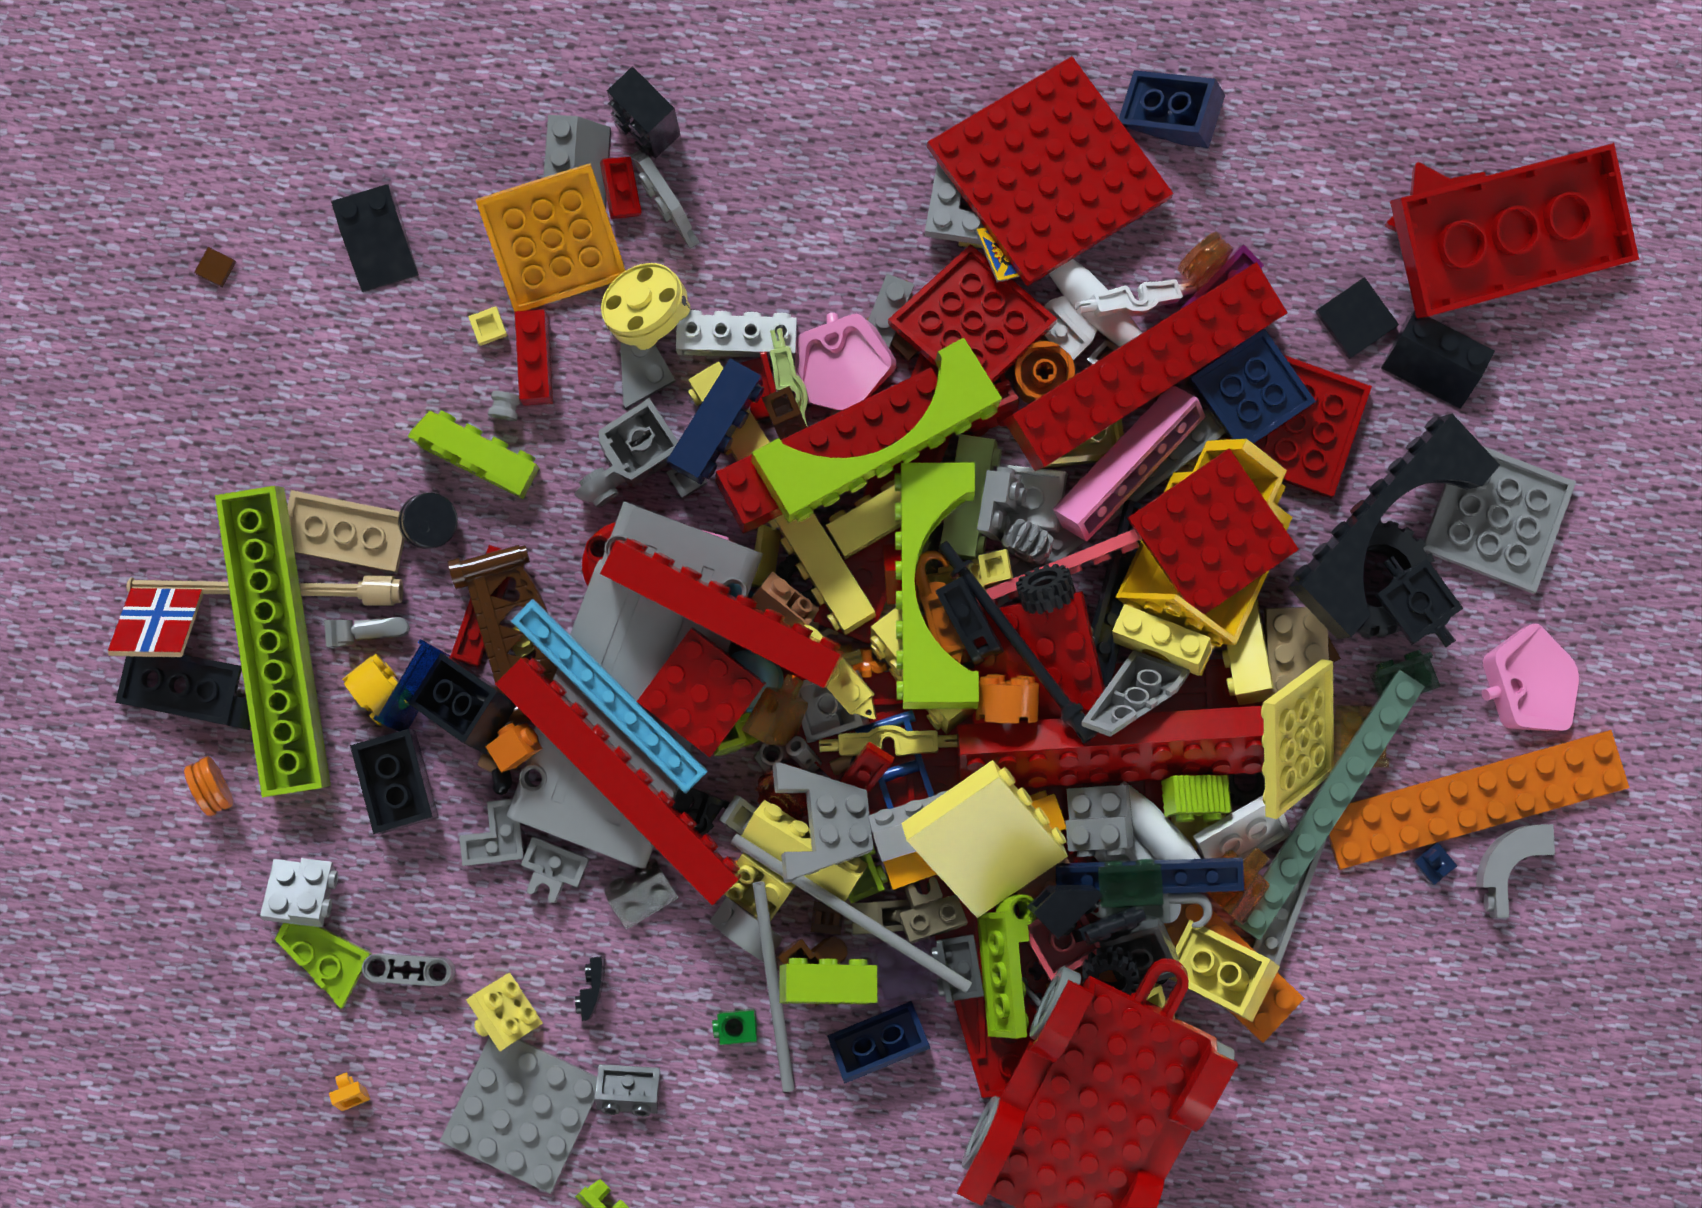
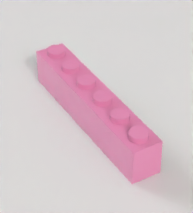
[1053,386,1206,542]

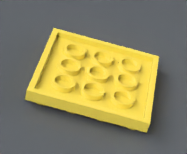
[1261,659,1334,819]

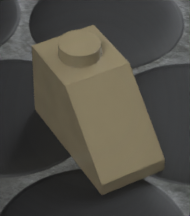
[851,899,911,935]

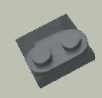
[1099,915,1179,985]

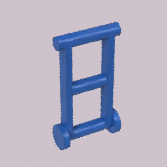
[855,710,935,809]

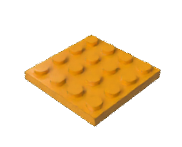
[476,163,626,313]

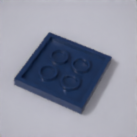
[1189,328,1316,444]

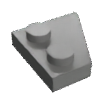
[621,343,676,409]

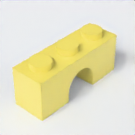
[1112,604,1211,676]

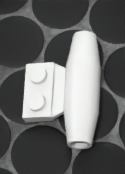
[1044,259,1142,361]
[1094,781,1201,862]

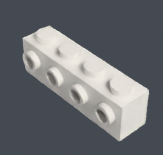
[676,310,797,359]

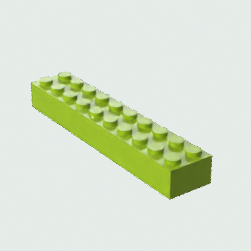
[215,485,331,797]

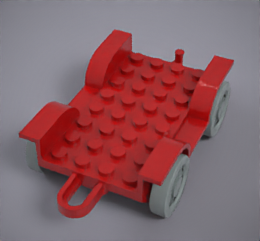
[956,958,1238,1208]

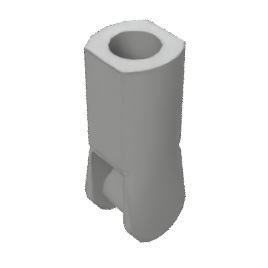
[786,736,822,773]

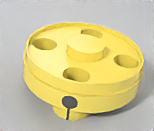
[601,263,690,350]

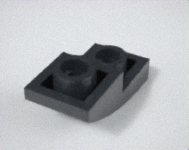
[575,956,605,1021]

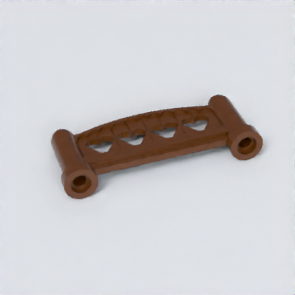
[448,545,557,726]

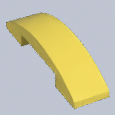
[916,549,1013,603]

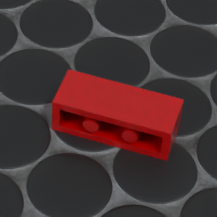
[514,309,553,406]

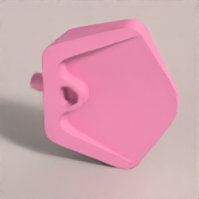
[794,313,897,411]
[1482,624,1579,732]

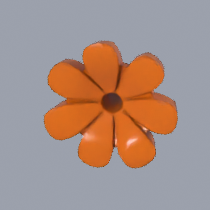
[850,647,888,677]

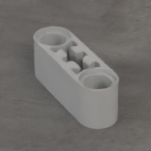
[362,953,455,986]

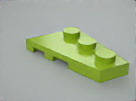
[274,923,372,1009]

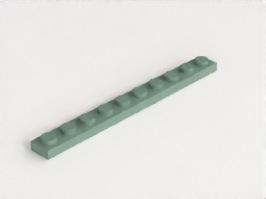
[1232,670,1425,940]

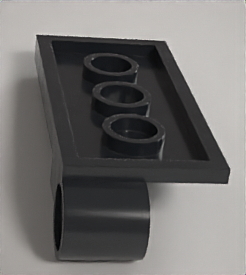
[115,655,251,730]

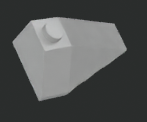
[1082,650,1190,736]

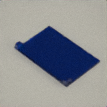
[373,639,450,731]

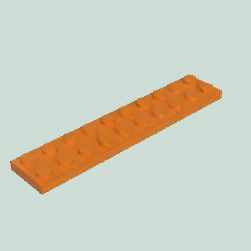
[1328,730,1630,870]

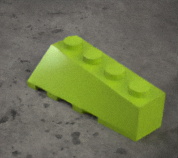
[408,410,539,499]

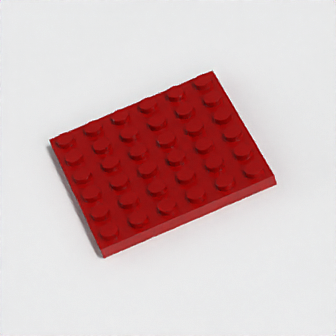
[927,56,1174,287]

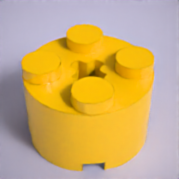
[342,654,413,726]

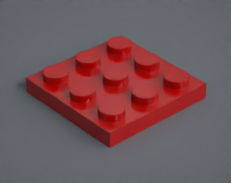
[636,627,766,757]

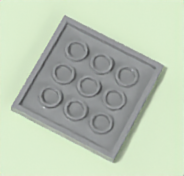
[1423,446,1576,594]
[440,1036,597,1194]

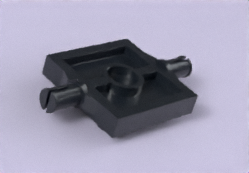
[1375,555,1463,648]

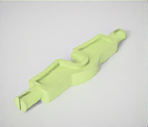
[770,328,808,427]

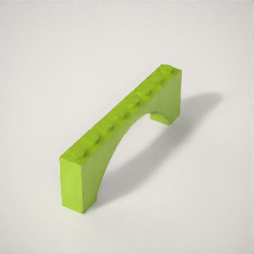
[751,338,1002,523]
[895,462,979,709]

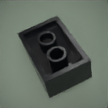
[331,184,419,292]

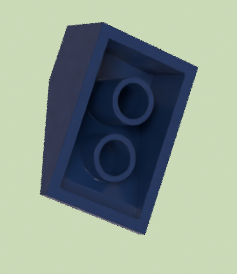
[1119,70,1225,148]

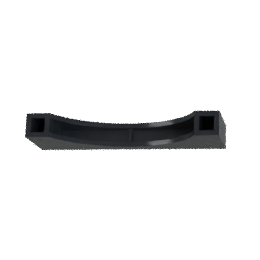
[1288,413,1500,639]

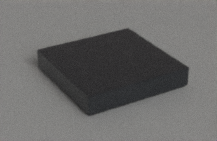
[1315,277,1399,359]

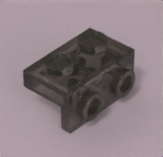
[604,859,679,930]

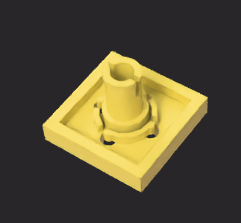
[466,972,543,1051]

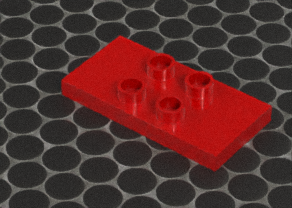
[1390,143,1639,318]

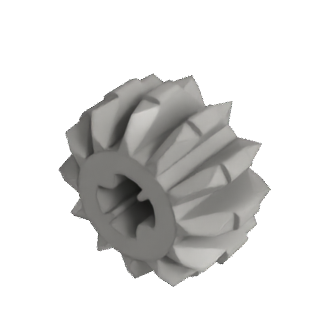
[1001,519,1054,565]

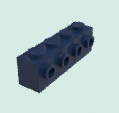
[667,358,764,485]

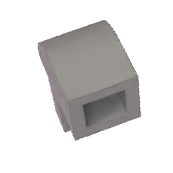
[709,897,783,962]

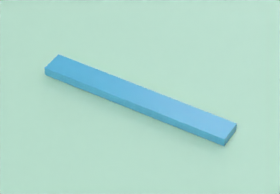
[511,599,708,794]

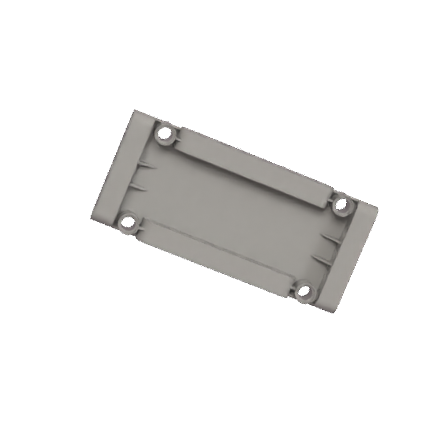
[507,501,763,868]

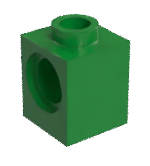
[712,1009,758,1045]

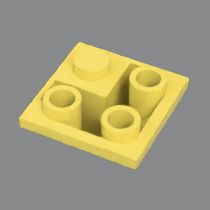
[724,852,796,921]

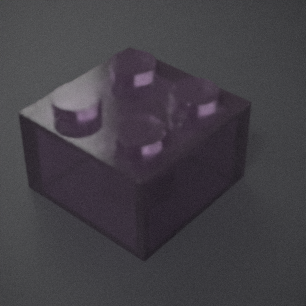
[869,938,939,1006]

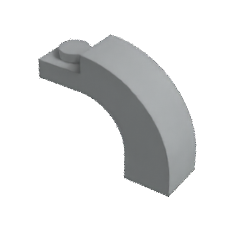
[1476,824,1555,918]

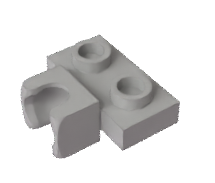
[521,837,590,903]

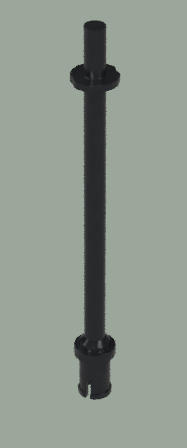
[938,541,1099,744]

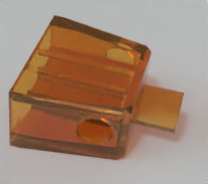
[742,674,808,746]
[1206,847,1270,925]

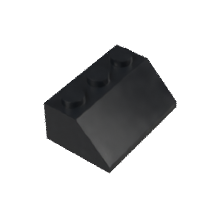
[1381,310,1495,409]

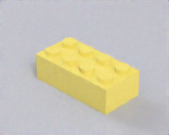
[870,608,975,734]

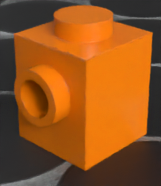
[485,723,543,772]

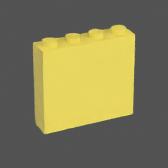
[901,760,1068,918]

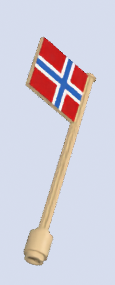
[107,575,403,657]

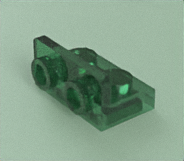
[1370,649,1441,698]

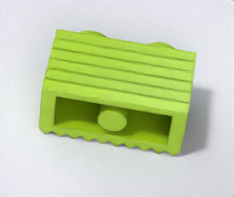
[1161,775,1232,822]

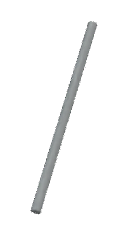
[730,833,972,993]

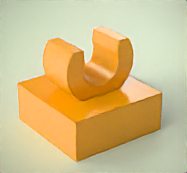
[329,1072,370,1111]

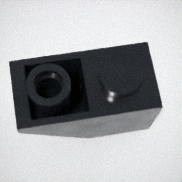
[1027,885,1103,939]

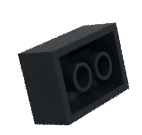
[607,66,681,159]
[408,652,516,754]
[350,729,439,834]

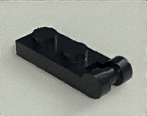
[935,576,1004,666]

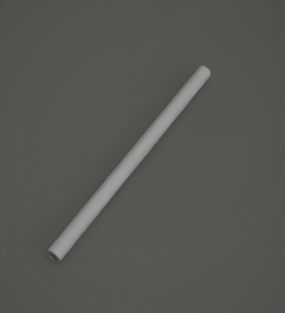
[753,881,795,1092]

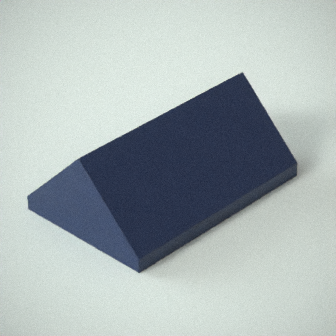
[827,1001,930,1084]

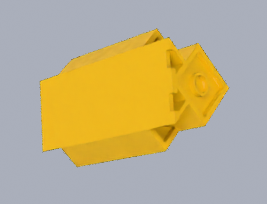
[1115,439,1293,676]

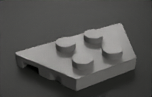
[630,150,700,249]

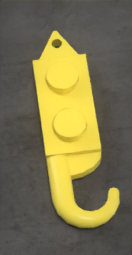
[804,625,876,720]

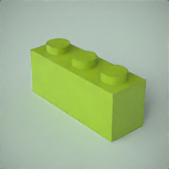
[779,958,877,1005]

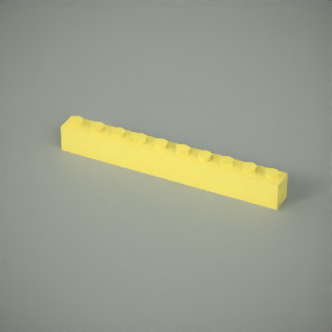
[688,361,876,635]

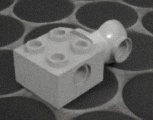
[574,398,678,508]

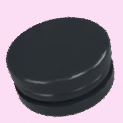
[398,493,458,549]

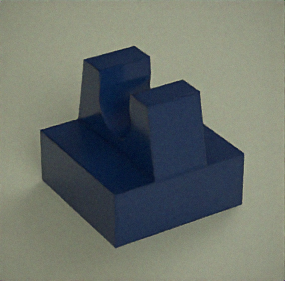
[1413,842,1457,885]

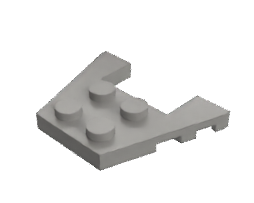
[773,763,873,883]

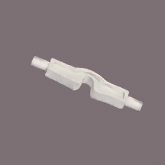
[1075,279,1197,317]

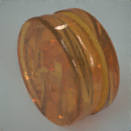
[1177,231,1233,287]

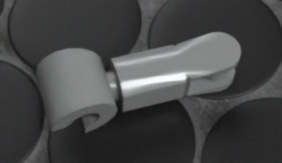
[324,617,410,648]

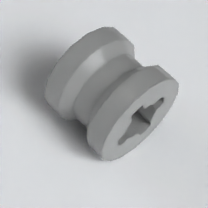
[487,391,521,421]

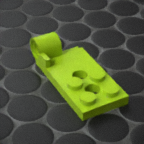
[977,895,1036,1039]

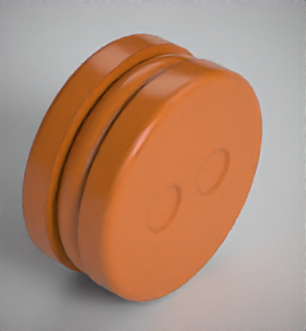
[184,756,233,817]

